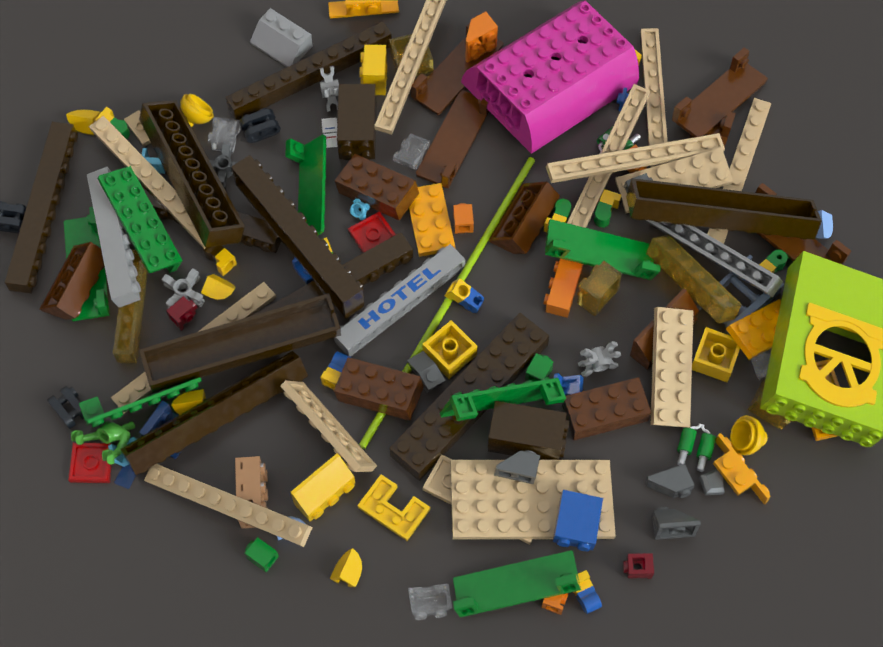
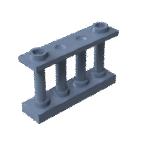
[697,255,784,336]

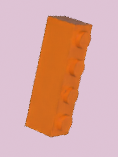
[543,258,583,318]

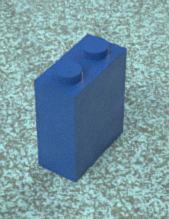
[552,490,603,551]

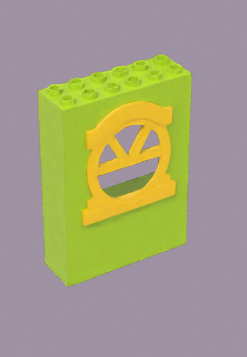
[760,251,883,447]

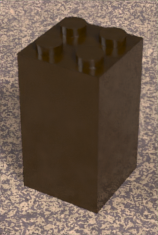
[337,84,377,160]
[488,401,570,460]

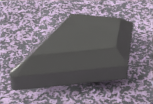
[699,469,725,495]

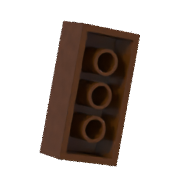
[335,154,419,221]
[334,357,424,421]
[562,377,651,440]

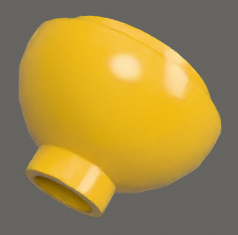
[180,94,214,127]
[730,415,767,455]

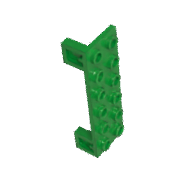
[285,134,327,236]
[97,166,183,273]
[64,207,110,321]
[545,219,660,280]
[79,377,202,428]
[440,377,566,421]
[453,550,581,617]

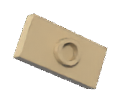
[124,110,151,147]

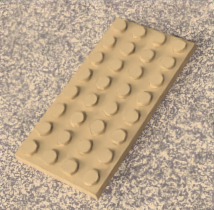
[450,460,616,539]

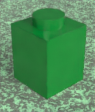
[525,353,554,382]
[245,537,279,572]

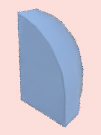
[816,210,833,239]

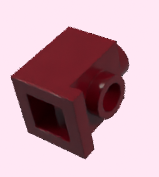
[166,296,198,331]
[623,553,654,579]

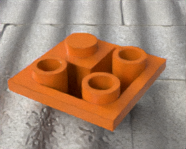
[465,12,498,63]

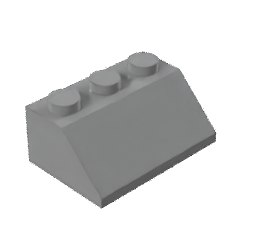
[250,8,313,67]

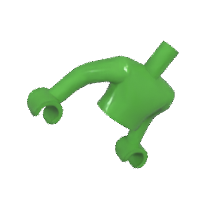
[71,421,135,464]

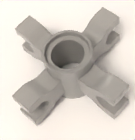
[320,66,339,112]
[162,268,205,308]
[578,341,621,377]

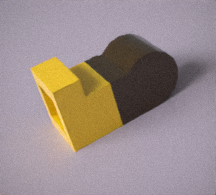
[203,245,237,276]

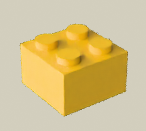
[360,45,387,95]
[422,320,478,379]
[692,327,740,383]

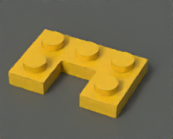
[357,474,430,541]

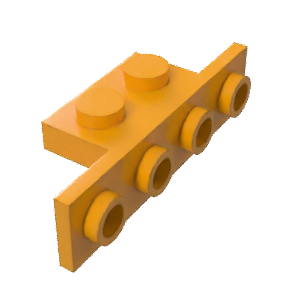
[328,0,399,19]
[713,433,771,505]

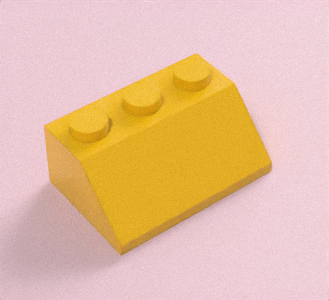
[291,453,355,521]

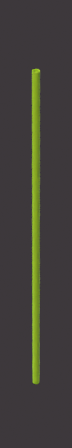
[359,157,535,449]

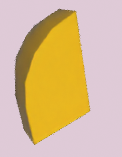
[66,110,101,135]
[201,274,236,300]
[171,389,206,415]
[330,548,362,587]

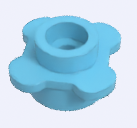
[350,198,370,220]

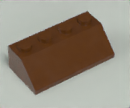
[488,181,560,254]
[39,242,105,320]
[630,288,699,370]

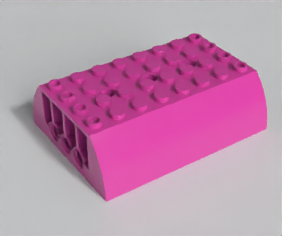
[461,0,639,154]

